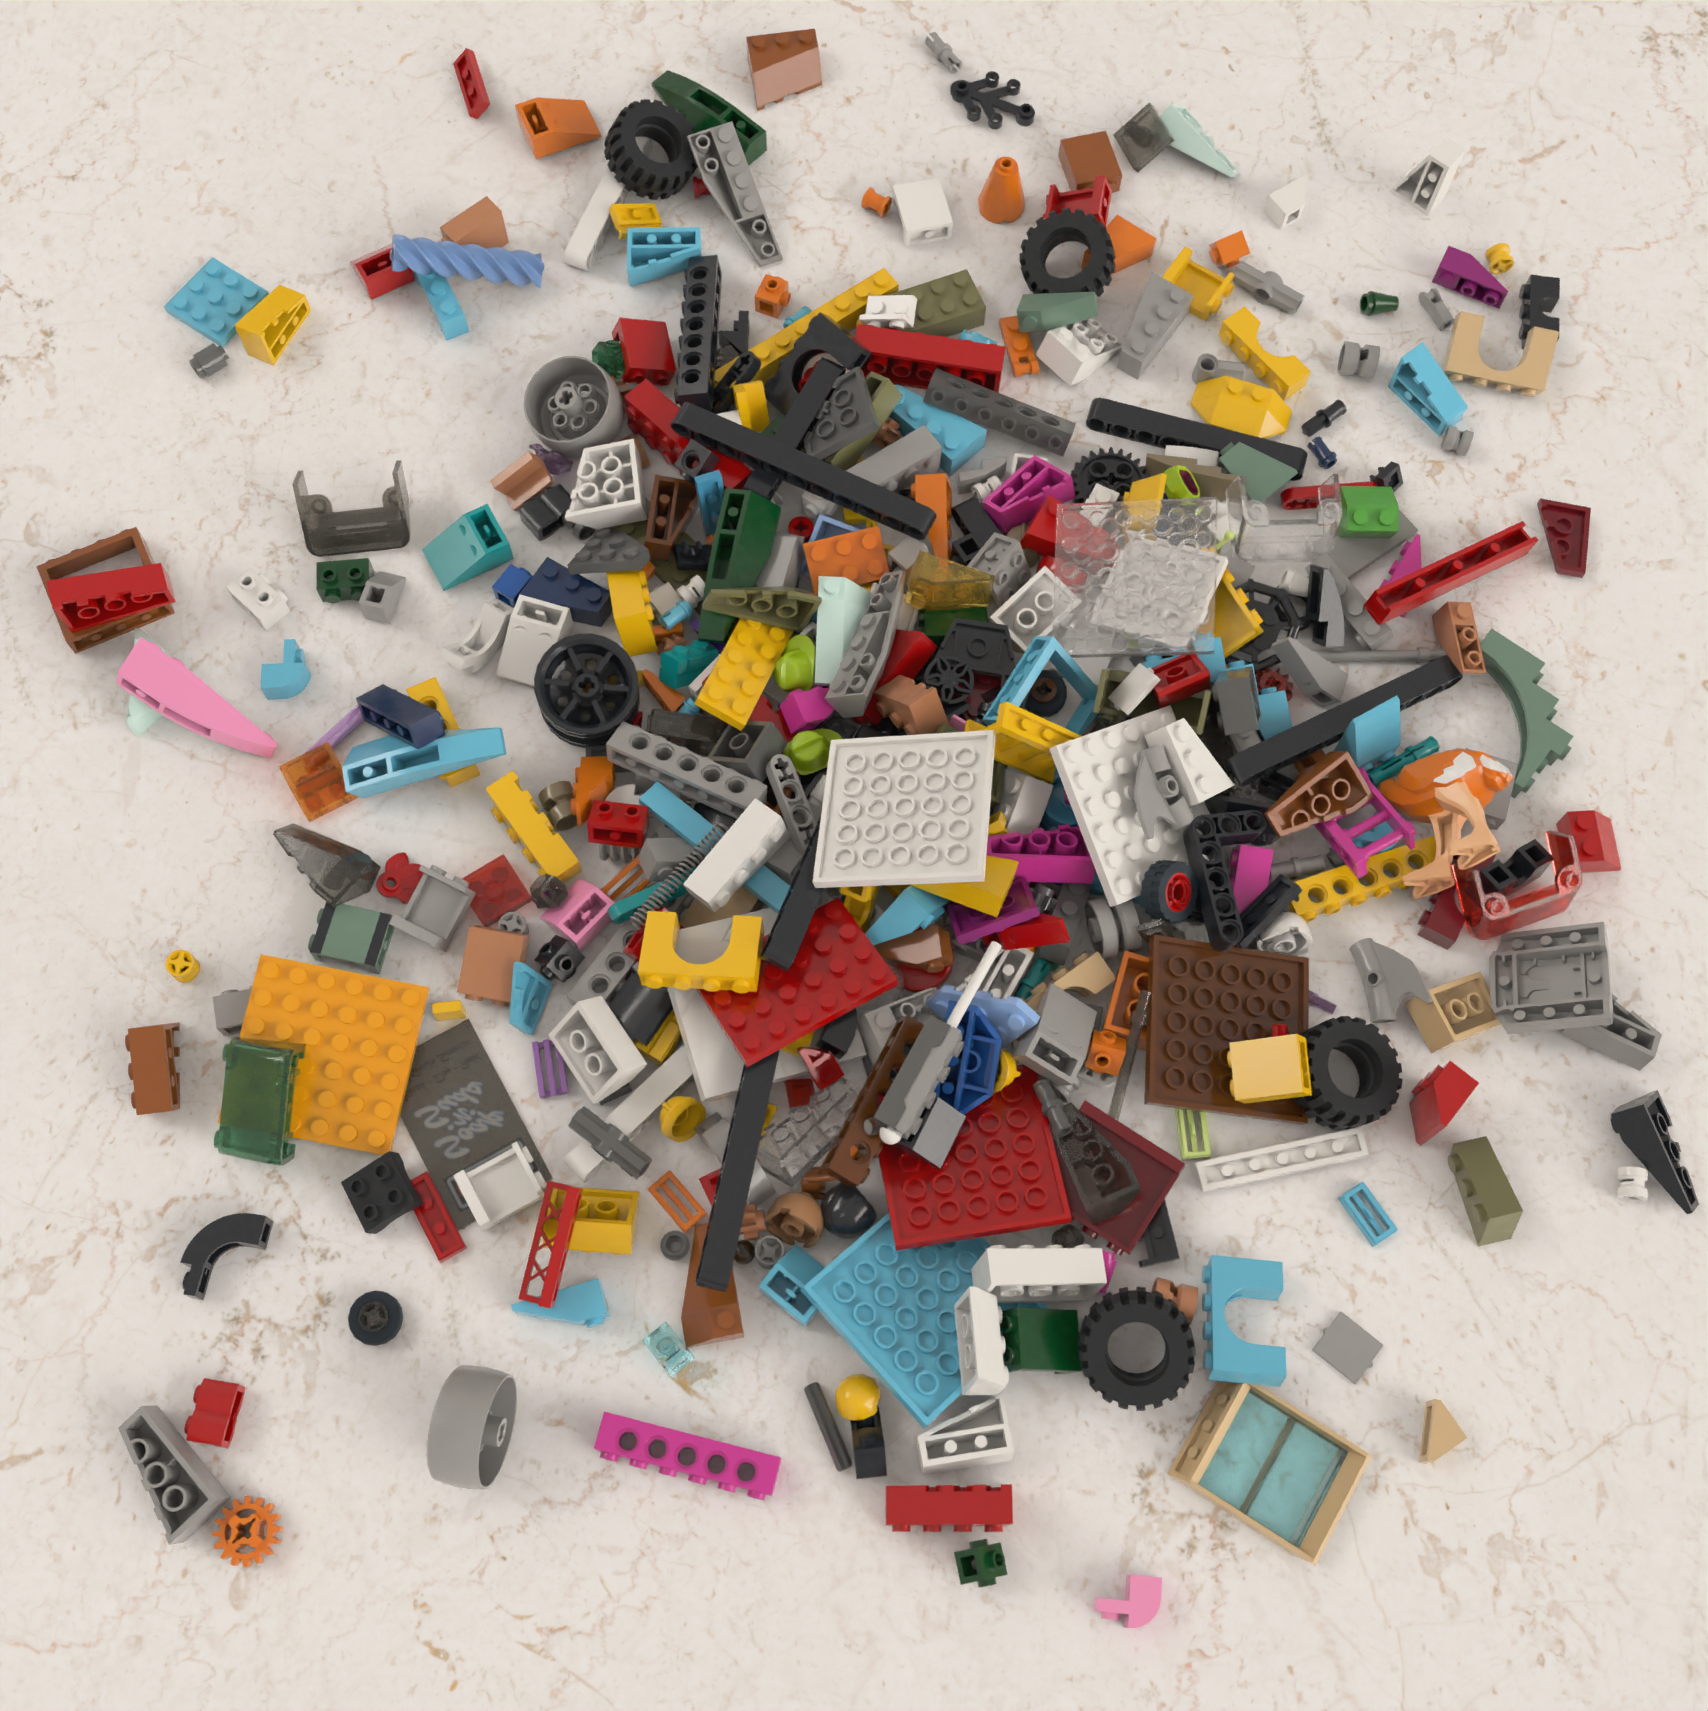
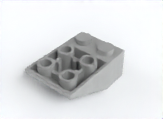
[1012,983,1097,1086]

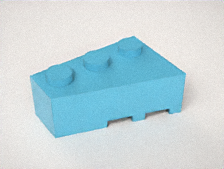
[627,227,702,287]

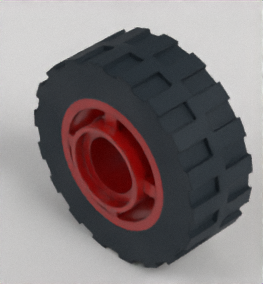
[1141,860,1198,923]

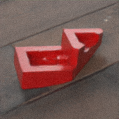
[797,1047,845,1091]

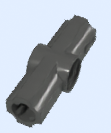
[568,1106,652,1180]

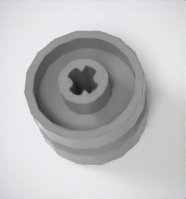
[1085,898,1142,959]

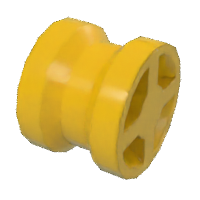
[1485,243,1514,274]
[165,950,200,983]

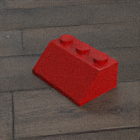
[1409,1061,1479,1146]

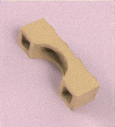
[1018,951,1116,1040]

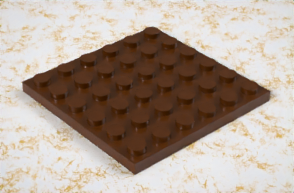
[1144,934,1309,1125]

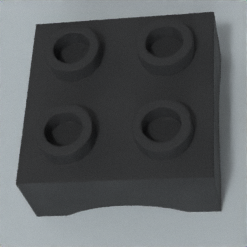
[341,1151,424,1234]

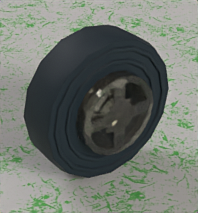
[348,1290,403,1346]

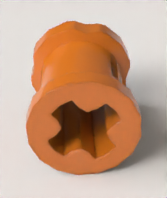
[861,187,892,218]

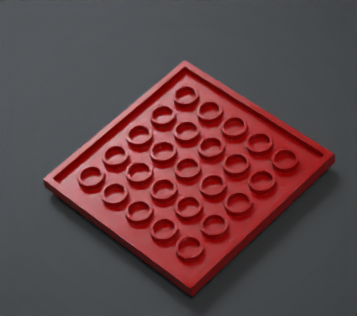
[877,1064,1072,1251]

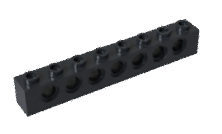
[674,255,722,412]

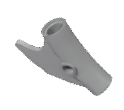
[1134,745,1195,840]
[1349,938,1432,1023]

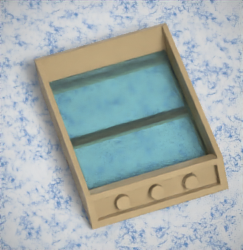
[1167,1381,1372,1565]

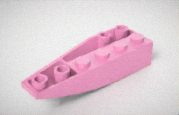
[116,637,278,758]

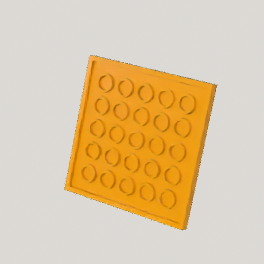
[217,954,430,1155]

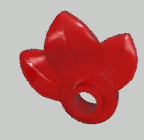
[376,852,425,904]

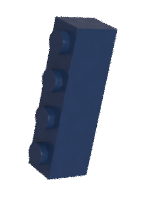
[356,684,446,749]

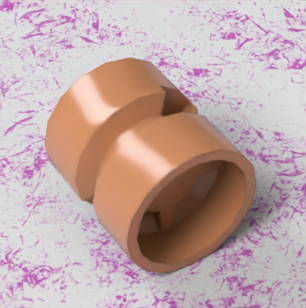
[1151,1277,1198,1325]

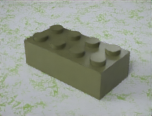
[886,269,986,337]

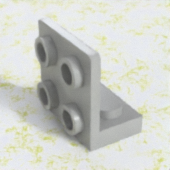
[965,532,1031,609]

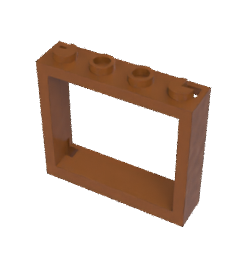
[36,527,175,654]

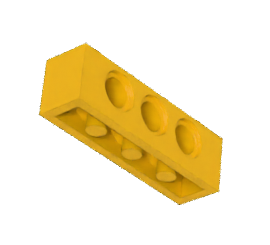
[406,677,480,788]

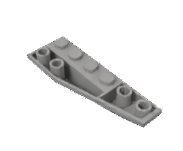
[687,121,783,267]
[825,570,906,718]

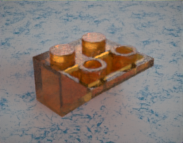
[278,742,359,822]

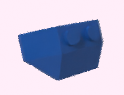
[934,1000,1003,1115]

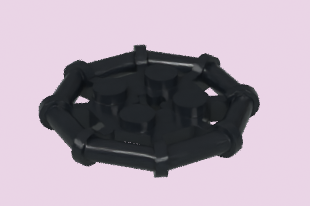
[1225,579,1304,676]

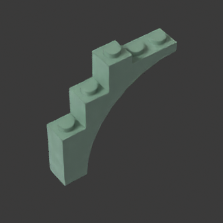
[1480,628,1574,799]

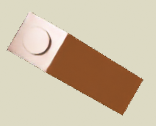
[873,925,953,973]

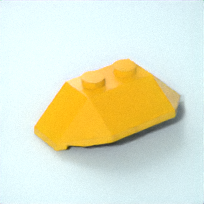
[1190,376,1292,439]

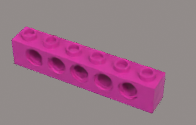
[594,1412,782,1501]

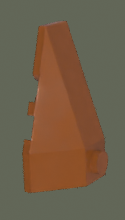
[681,1223,745,1349]

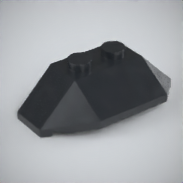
[1204,795,1283,846]

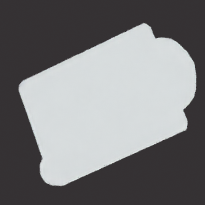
[284,879,358,969]

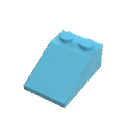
[1334,695,1401,772]
[865,886,949,945]

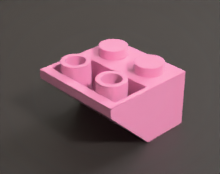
[540,878,614,952]

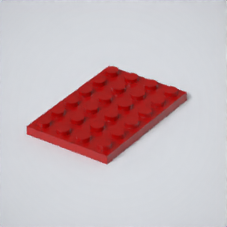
[695,898,898,1067]

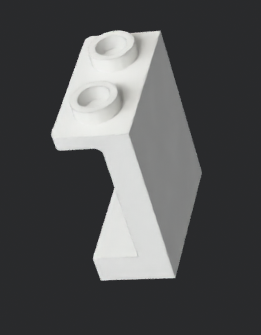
[892,177,953,247]
[453,1141,547,1231]

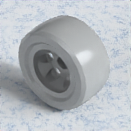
[524,356,624,458]
[426,1365,517,1489]

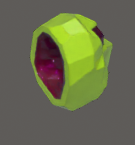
[1163,465,1200,506]

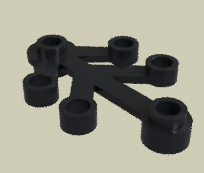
[950,71,1035,129]

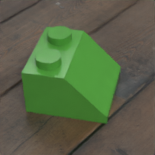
[1339,486,1399,538]

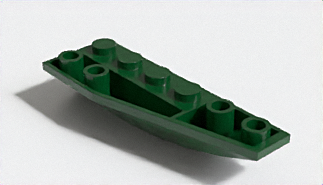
[651,70,767,166]
[698,488,781,643]

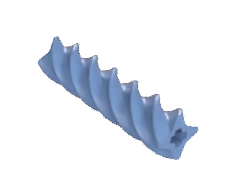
[390,234,544,288]

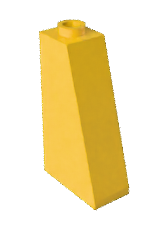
[908,856,1019,917]

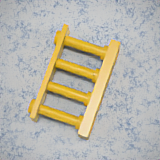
[965,701,1082,784]

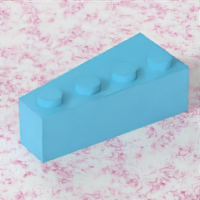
[888,384,987,477]

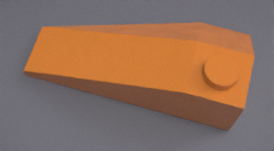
[911,473,952,581]

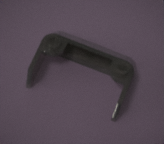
[292,460,411,557]

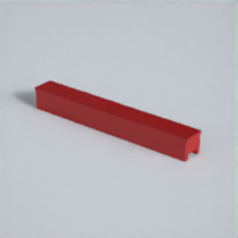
[1363,521,1538,625]

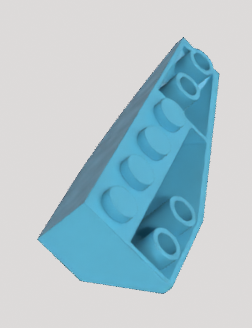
[342,728,506,798]

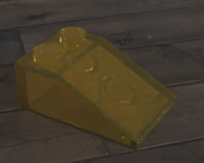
[906,550,995,611]

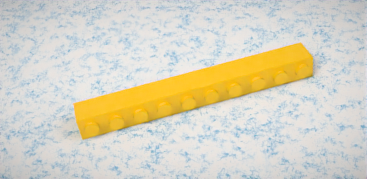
[714,268,899,409]

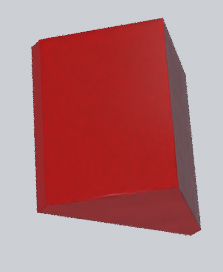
[1151,650,1210,709]

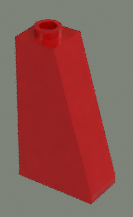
[851,629,938,725]

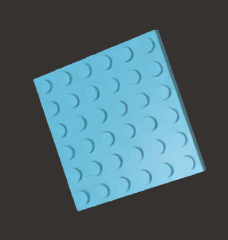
[801,1213,1049,1429]

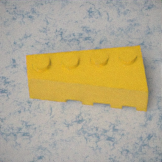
[485,770,582,890]

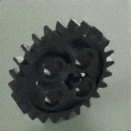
[1071,447,1150,524]

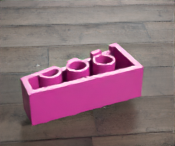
[986,824,1096,884]

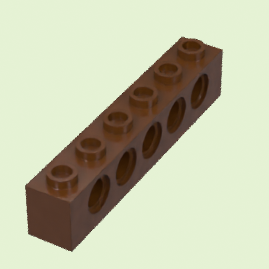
[820,1015,924,1187]

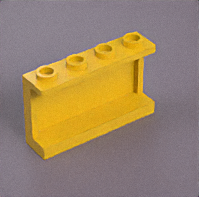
[1192,543,1264,658]

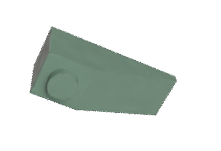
[1017,292,1098,332]

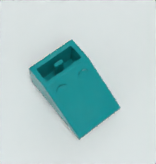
[422,504,514,591]

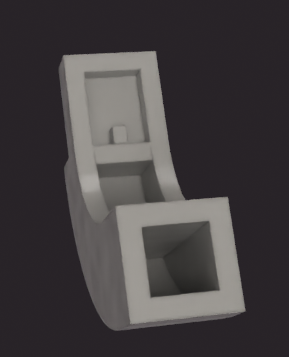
[694,1112,776,1207]

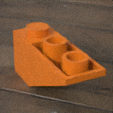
[571,756,616,826]

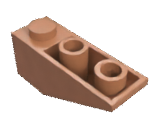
[1432,601,1486,674]

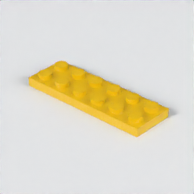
[694,618,794,731]

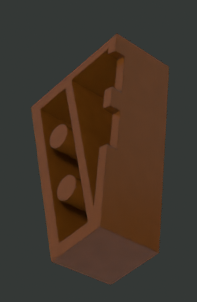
[644,475,699,561]

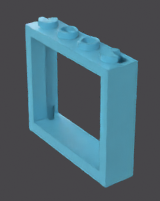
[982,636,1098,776]

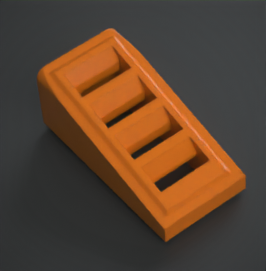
[642,669,686,719]

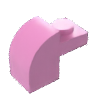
[1094,1574,1162,1628]

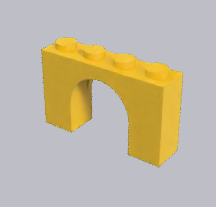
[638,911,765,993]

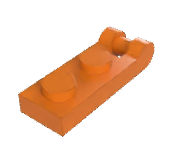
[999,316,1039,378]

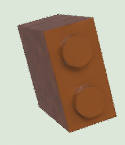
[1058,131,1122,193]

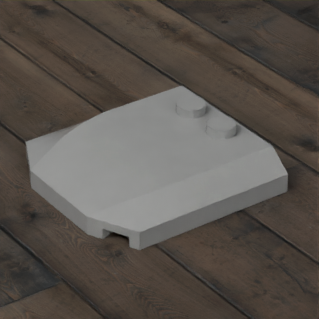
[1489,922,1614,1034]

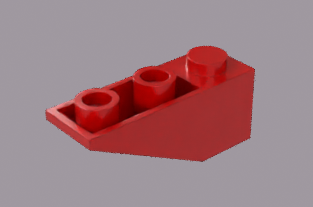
[982,913,1070,950]

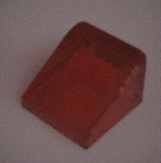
[784,1079,818,1112]

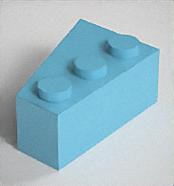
[1388,342,1468,436]

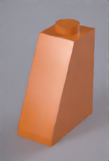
[1082,215,1157,275]

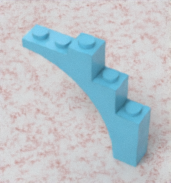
[1141,633,1292,741]

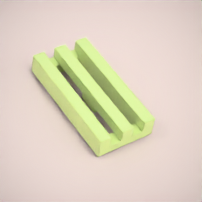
[1175,1108,1211,1160]

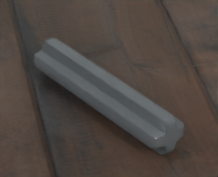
[804,1382,852,1471]

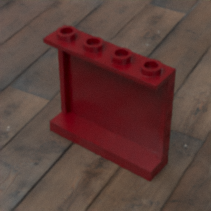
[1055,1100,1185,1256]

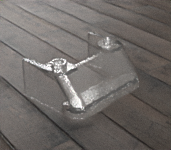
[1225,474,1342,563]

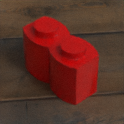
[184,1378,245,1448]

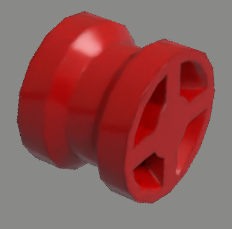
[788,516,814,543]

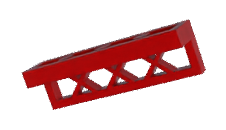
[518,1180,584,1309]

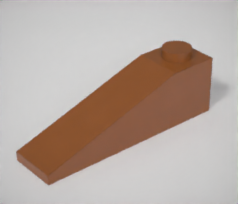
[1264,751,1374,837]

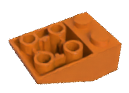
[515,97,602,159]

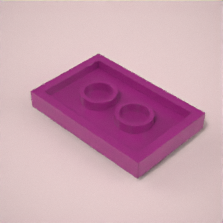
[946,877,1040,945]

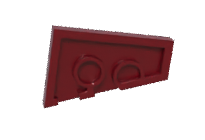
[1537,498,1591,578]

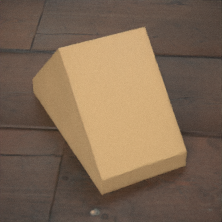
[1419,1399,1467,1464]

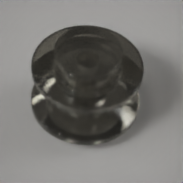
[1051,1224,1084,1248]

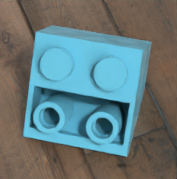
[758,1244,825,1328]

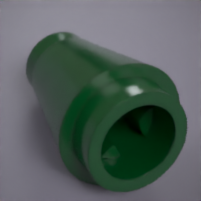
[1360,291,1399,316]

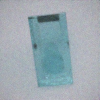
[642,1321,695,1378]

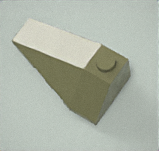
[702,586,822,632]

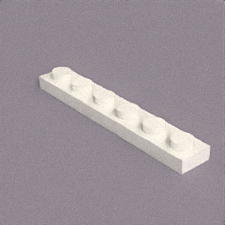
[1194,1127,1369,1193]

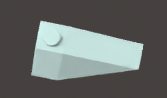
[1151,104,1240,177]

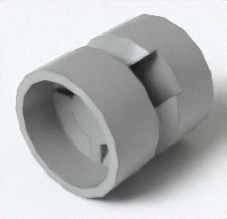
[1337,341,1380,379]

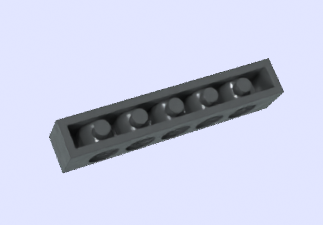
[923,368,1076,457]

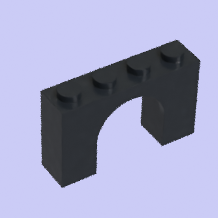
[764,312,872,416]

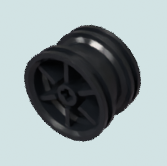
[534,633,640,748]

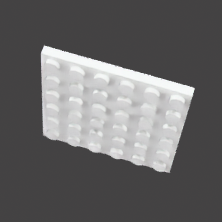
[1049,705,1229,907]
[813,730,996,888]

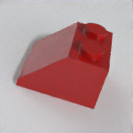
[1556,810,1621,874]

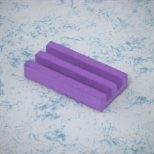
[532,1039,569,1099]

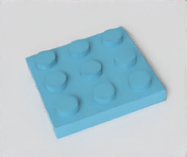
[164,257,269,347]

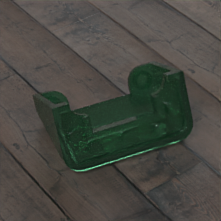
[214,1037,306,1166]

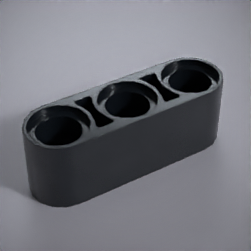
[951,497,1001,546]

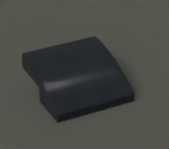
[608,973,673,1047]

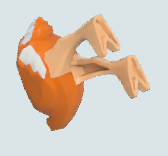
[1379,748,1513,899]

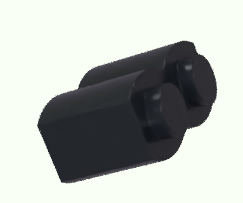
[519,484,572,541]

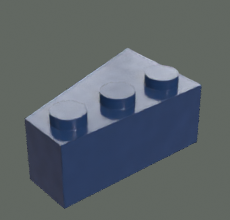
[518,557,613,627]

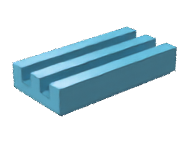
[1338,1181,1398,1247]

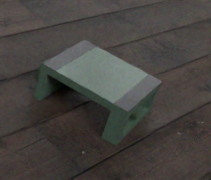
[308,900,395,975]

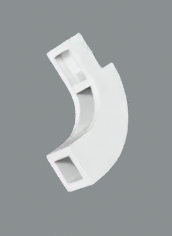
[439,599,514,674]

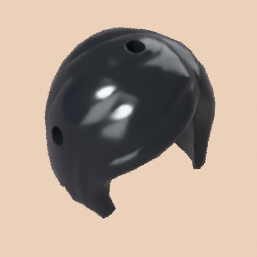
[820,1182,877,1239]

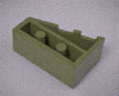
[1448,1136,1523,1246]

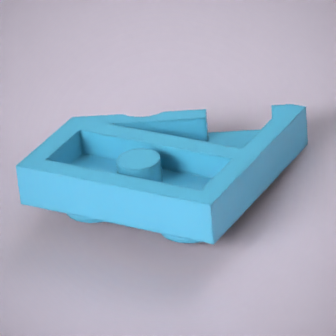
[509,961,553,1035]

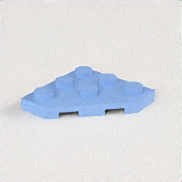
[925,985,1040,1049]

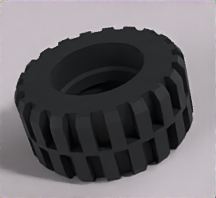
[604,99,697,200]
[1019,208,1115,297]
[1293,1016,1403,1130]
[1079,1286,1196,1411]

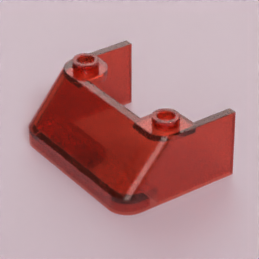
[1452,830,1583,940]

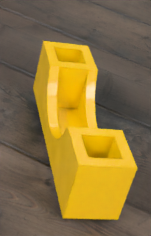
[1218,306,1311,401]

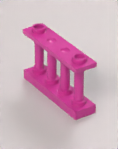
[1314,767,1416,879]

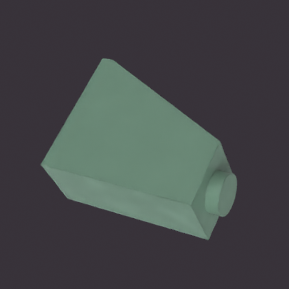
[1218,442,1298,507]

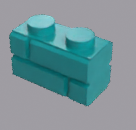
[659,640,719,689]

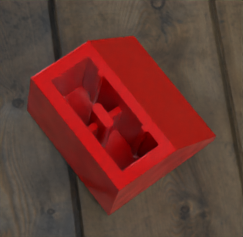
[350,244,415,300]

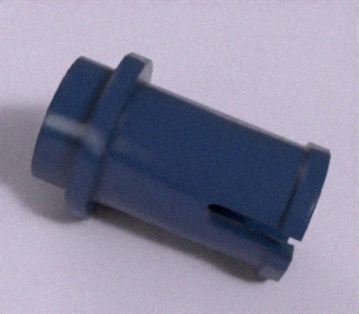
[1307,436,1337,469]

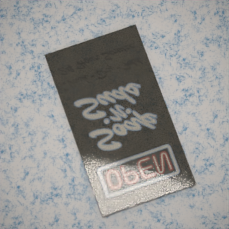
[400,1019,553,1231]

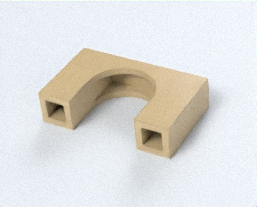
[1442,311,1559,397]

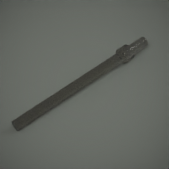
[1108,989,1152,1121]

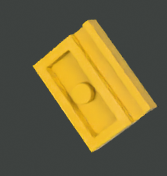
[609,203,662,239]

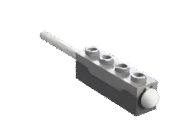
[874,941,1002,1145]

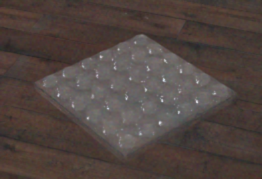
[1052,497,1217,658]

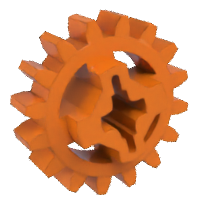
[212,1496,284,1567]

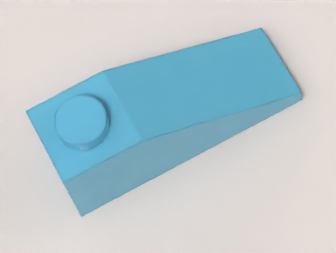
[511,1278,610,1328]

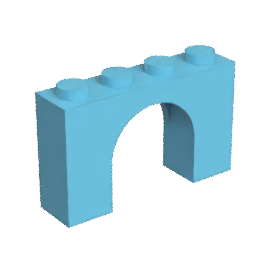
[1202,1255,1287,1387]

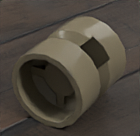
[538,781,578,832]

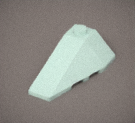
[814,576,870,686]

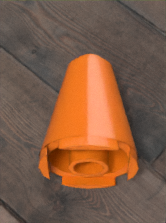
[978,157,1025,224]

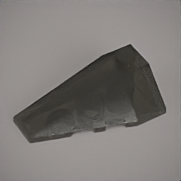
[273,823,381,908]
[1047,1103,1142,1225]

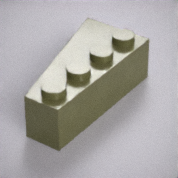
[801,371,903,471]

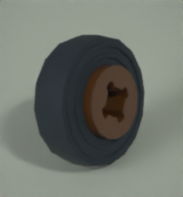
[1025,670,1067,717]

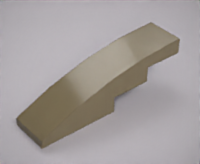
[1145,454,1247,503]

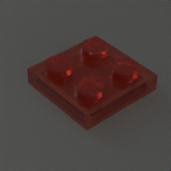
[462,854,533,927]

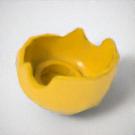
[835,1374,881,1420]

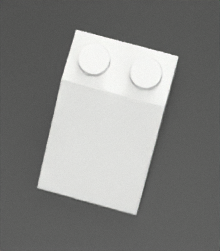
[988,566,1082,654]

